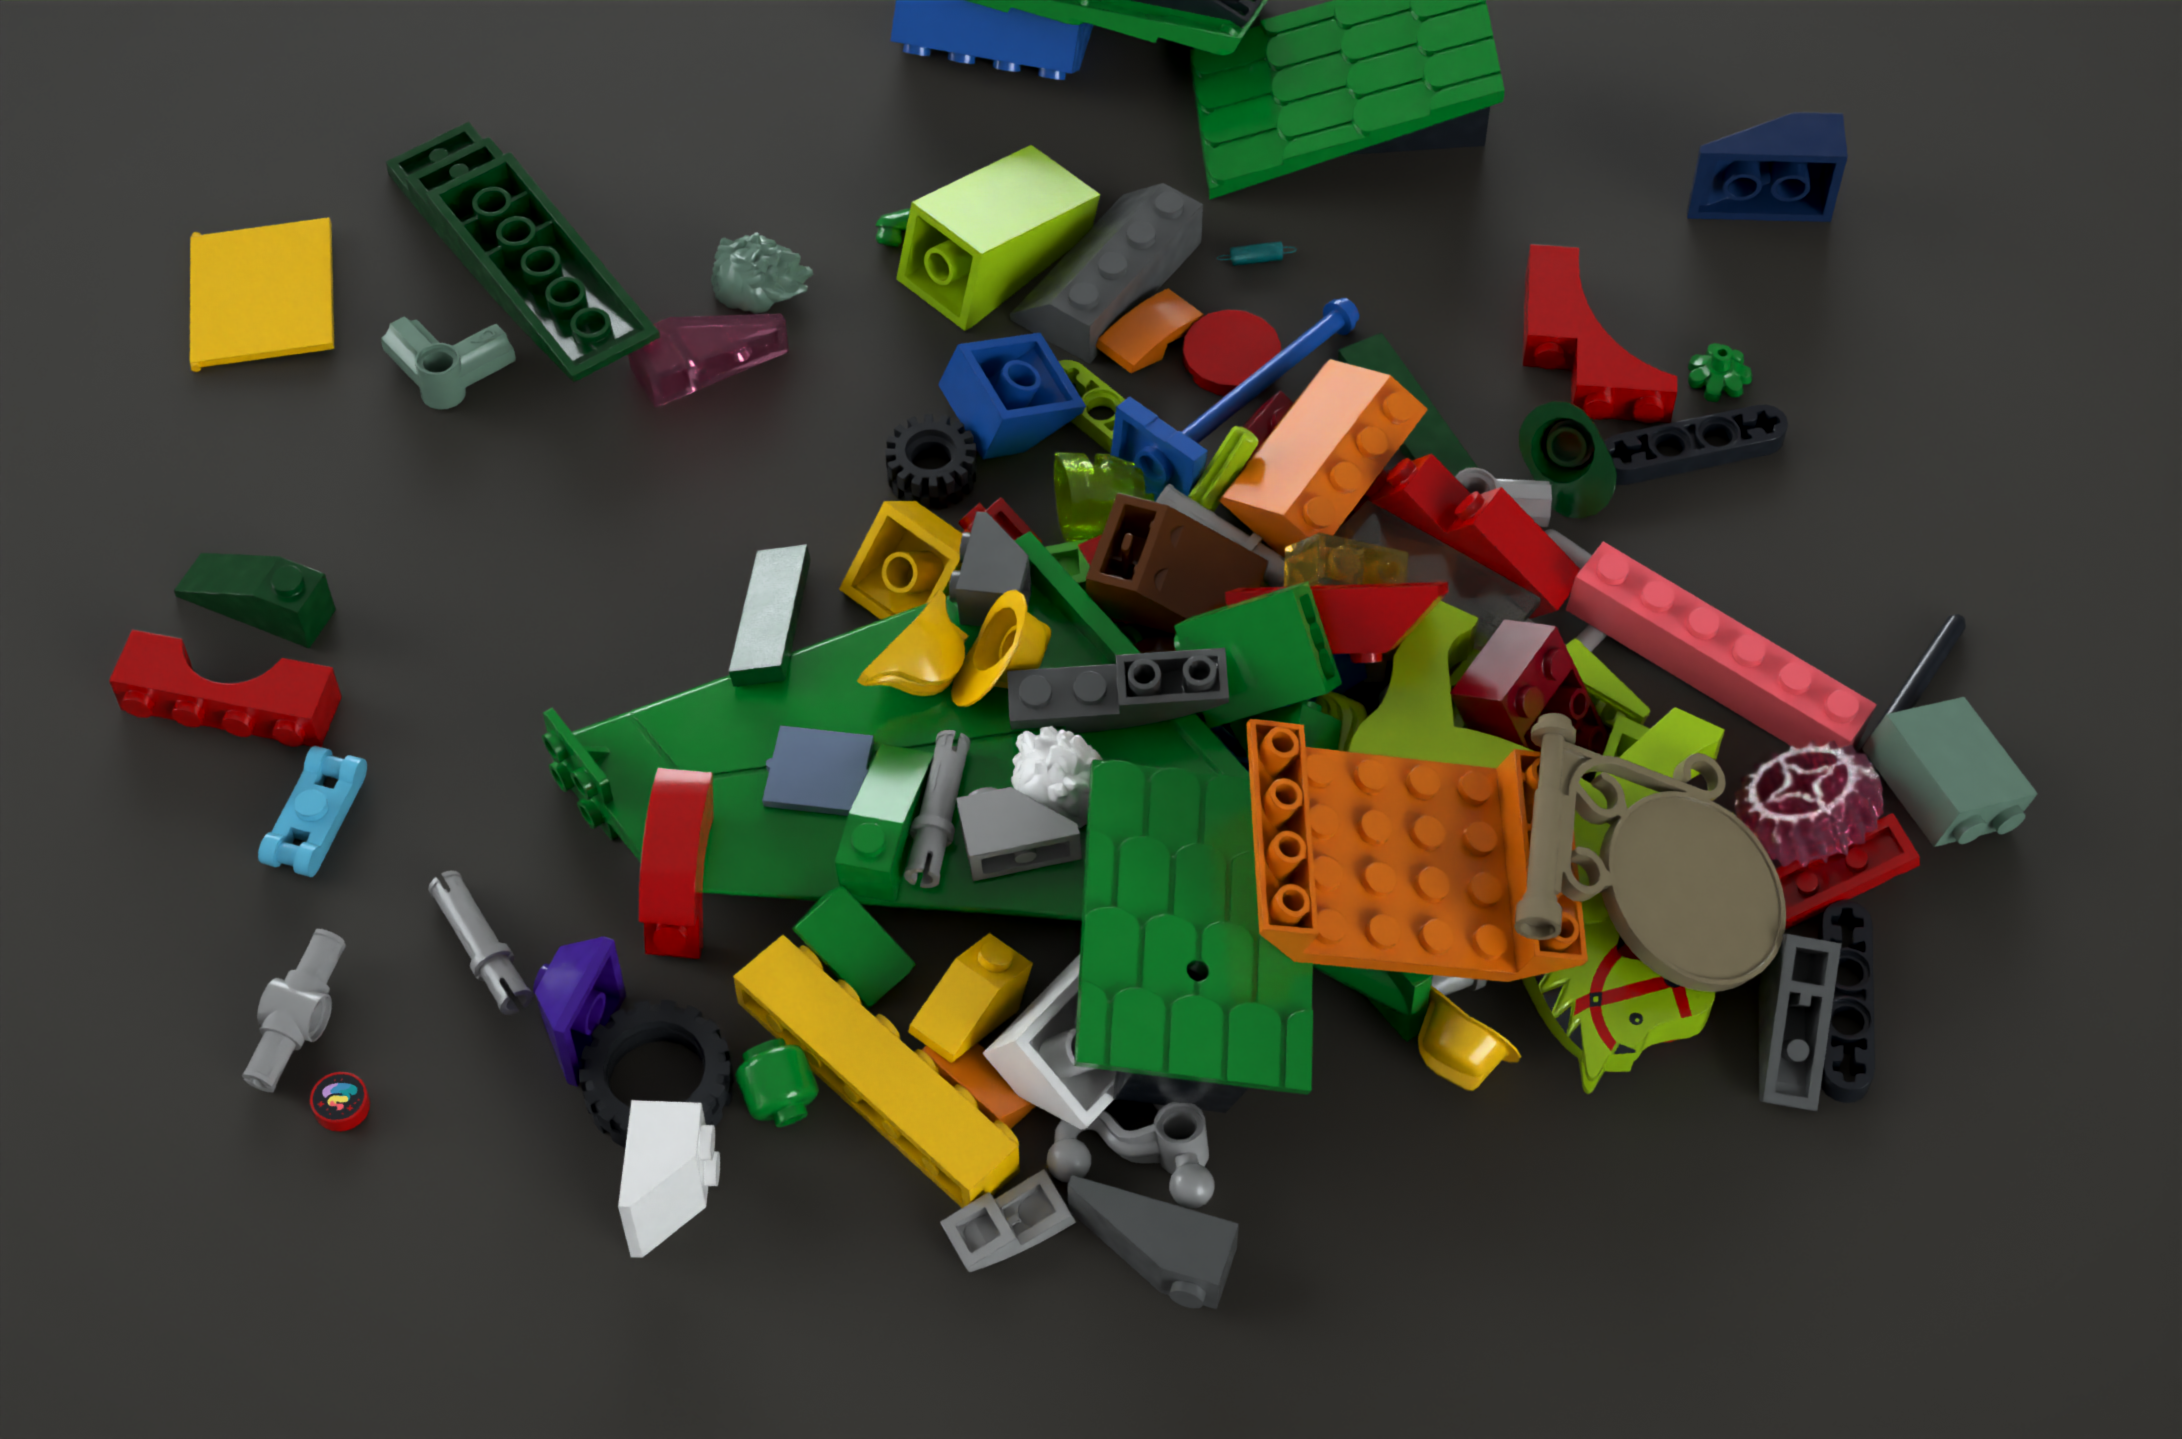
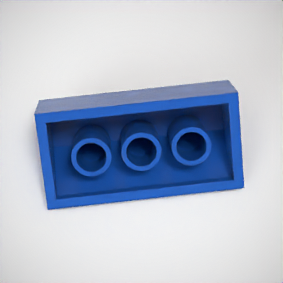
[890,0,1093,80]

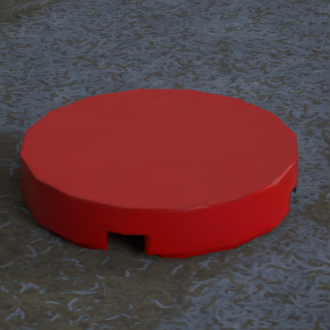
[1183,310,1281,396]

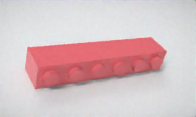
[1566,541,1877,773]

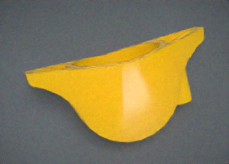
[857,589,969,696]

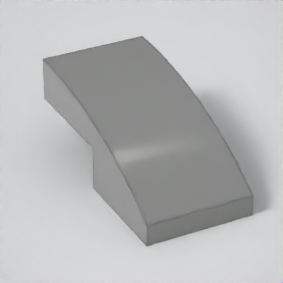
[940,1169,1076,1272]

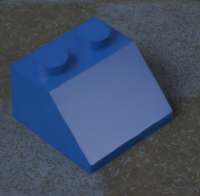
[938,332,1086,459]

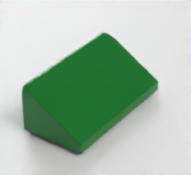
[792,886,916,1008]

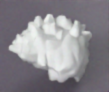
[1011,726,1103,828]

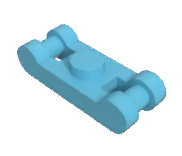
[258,746,367,877]

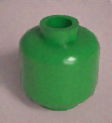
[735,1038,819,1127]

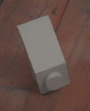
[956,787,1082,881]

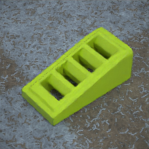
[1566,638,1651,729]

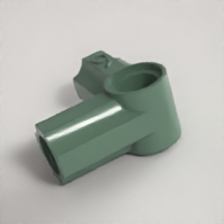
[381,316,516,410]

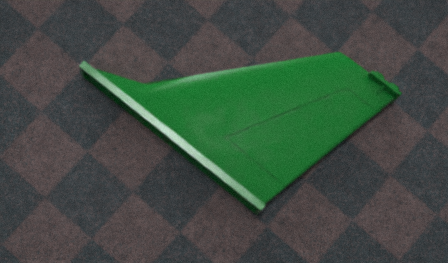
[542,531,1433,1042]

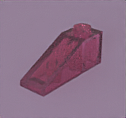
[628,314,789,408]

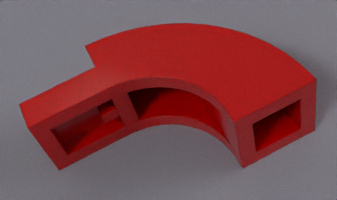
[639,768,714,959]

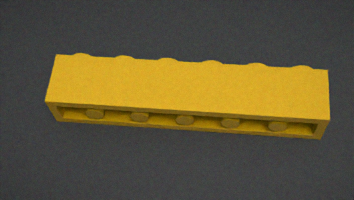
[733,935,1020,1208]

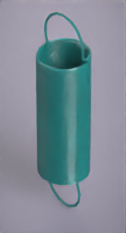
[1216,241,1297,266]

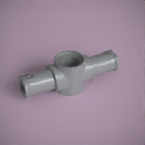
[242,929,346,1092]

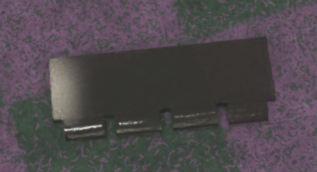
[1329,500,1541,648]

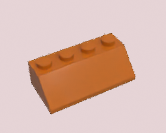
[1218,359,1428,566]

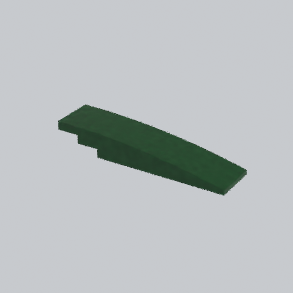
[386,121,660,382]

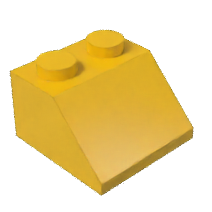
[839,501,963,620]

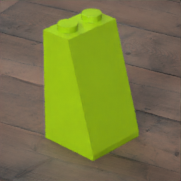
[896,145,1101,331]

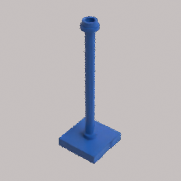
[1108,298,1359,502]

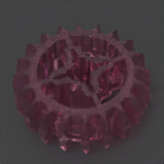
[1735,740,1884,868]

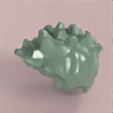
[711,233,814,315]

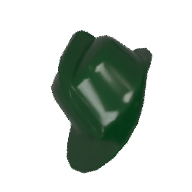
[1519,401,1617,519]

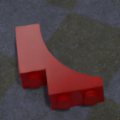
[1523,244,1677,423]
[1353,453,1581,619]

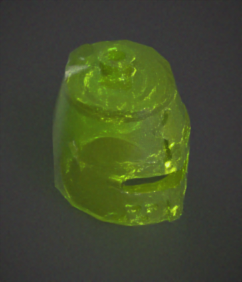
[1054,452,1155,542]

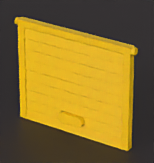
[190,217,334,372]

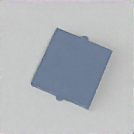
[762,725,874,816]

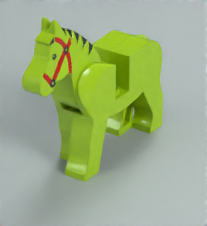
[1315,601,1725,1094]

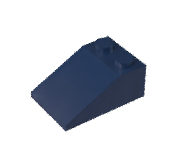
[1687,112,1848,222]

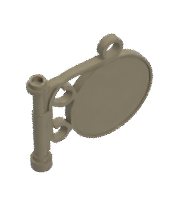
[1514,713,1786,992]

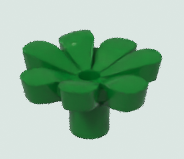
[1687,343,1752,402]

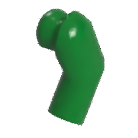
[875,208,910,247]

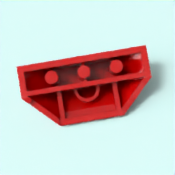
[1225,581,1449,663]

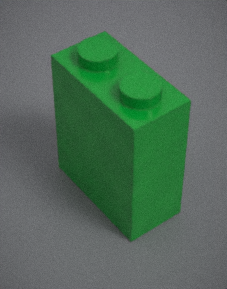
[1174,581,1342,728]

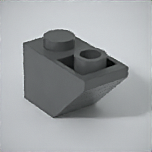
[949,511,1032,626]

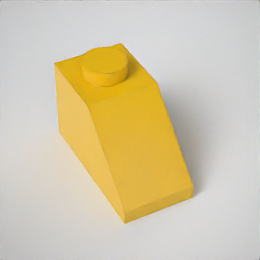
[908,933,1033,1063]

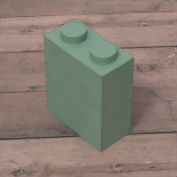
[1862,697,2038,847]

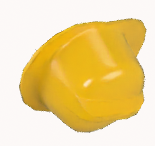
[951,589,1051,707]
[1418,986,1521,1091]

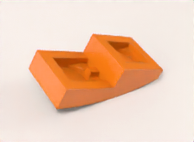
[1096,288,1204,373]

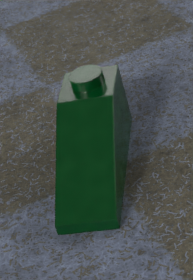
[174,553,336,648]

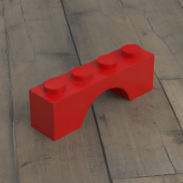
[109,629,342,747]

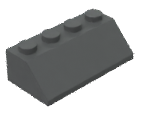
[1010,183,1203,364]

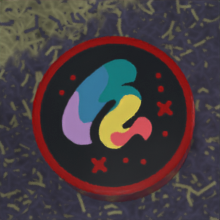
[310,1072,370,1131]

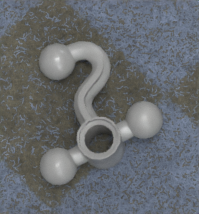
[1046,1102,1215,1208]

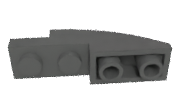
[1007,648,1229,733]

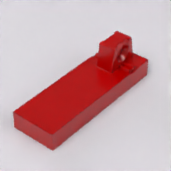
[1776,813,1920,930]

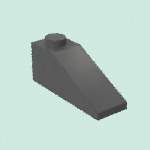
[1759,934,1841,1111]
[1068,1175,1239,1310]

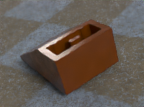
[1086,493,1269,635]

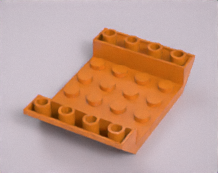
[1246,719,1588,982]

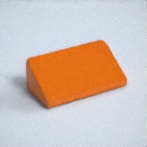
[922,1043,1036,1129]

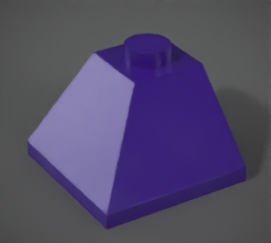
[533,936,626,1087]

